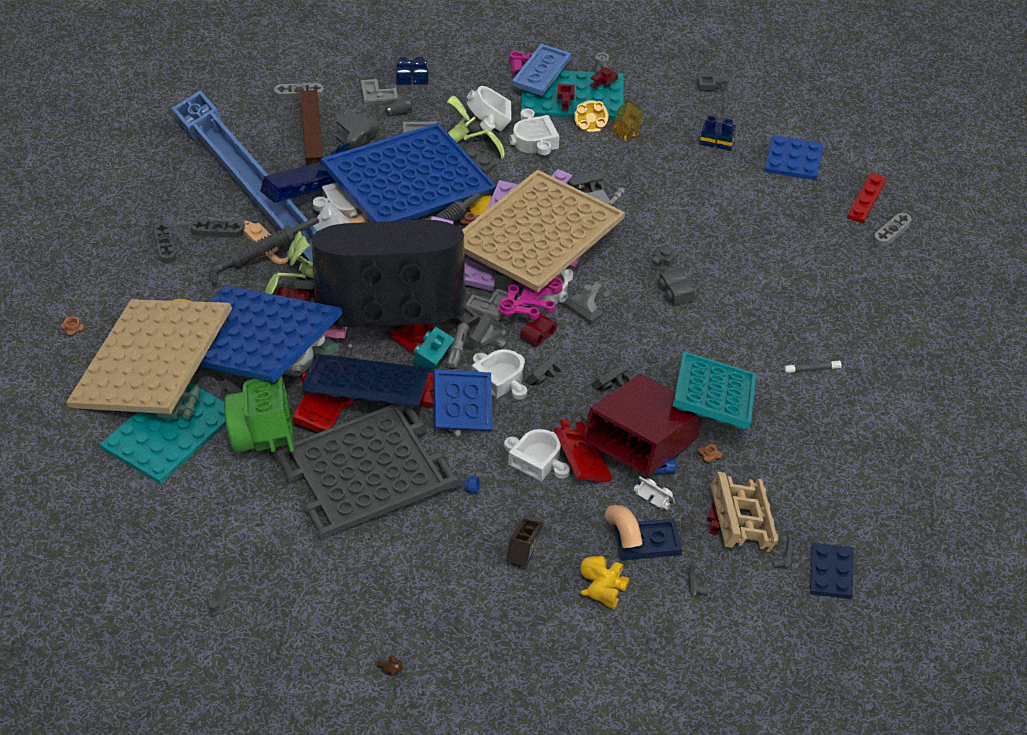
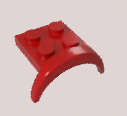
[292,373,355,433]

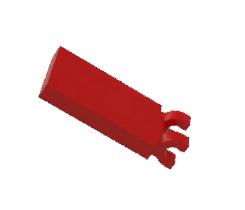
[554,419,612,483]

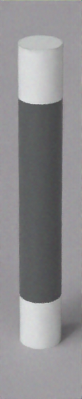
[784,361,841,373]

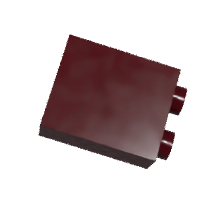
[582,374,703,477]

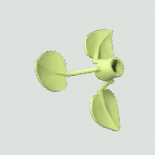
[447,96,505,159]
[265,231,313,294]

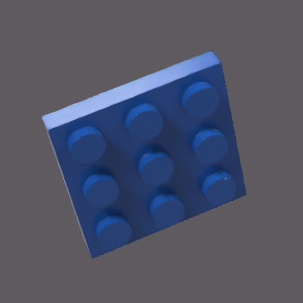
[765,135,823,181]
[433,369,493,431]

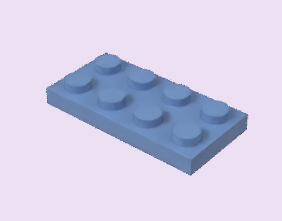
[512,44,571,96]

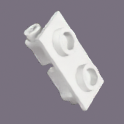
[633,476,675,511]

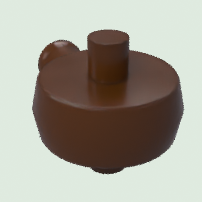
[377,656,403,676]

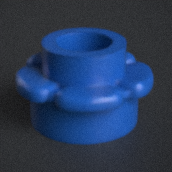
[464,475,480,495]

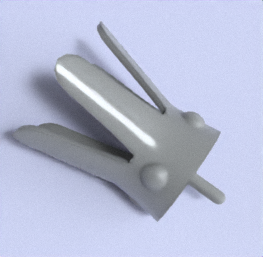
[593,52,609,72]

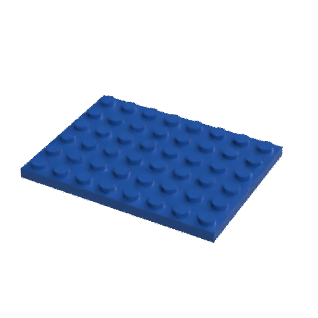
[320,123,496,222]
[199,285,343,383]

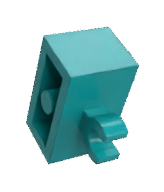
[412,327,455,373]

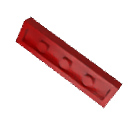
[847,173,887,224]

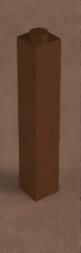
[300,90,324,170]

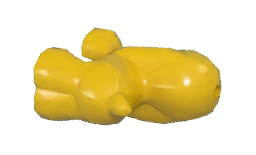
[580,556,629,610]

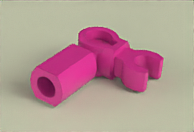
[509,51,533,78]

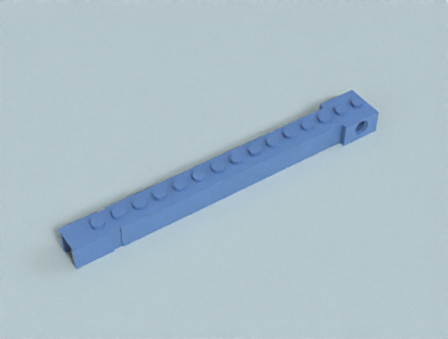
[172,90,317,262]

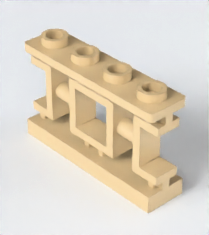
[710,472,778,552]

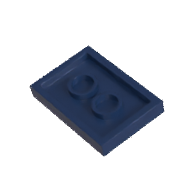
[614,518,682,560]
[810,543,854,599]

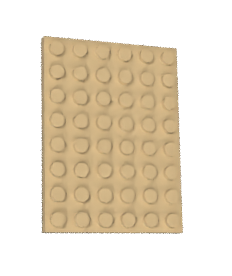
[462,170,625,292]
[66,299,232,414]

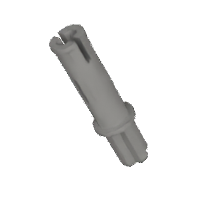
[447,323,470,369]

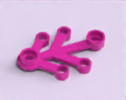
[498,277,563,320]

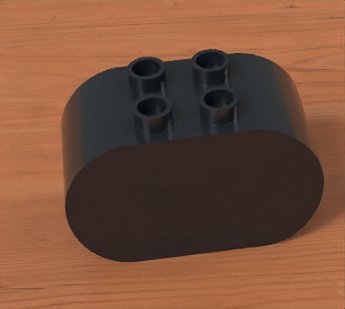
[312,220,465,327]

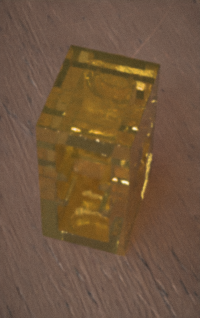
[612,100,644,141]

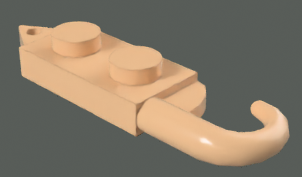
[244,221,290,265]

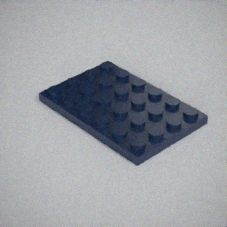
[302,353,430,407]

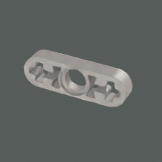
[274,83,324,99]
[874,213,912,247]

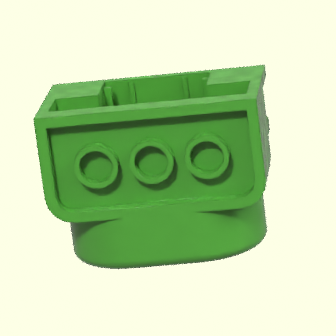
[224,375,294,453]

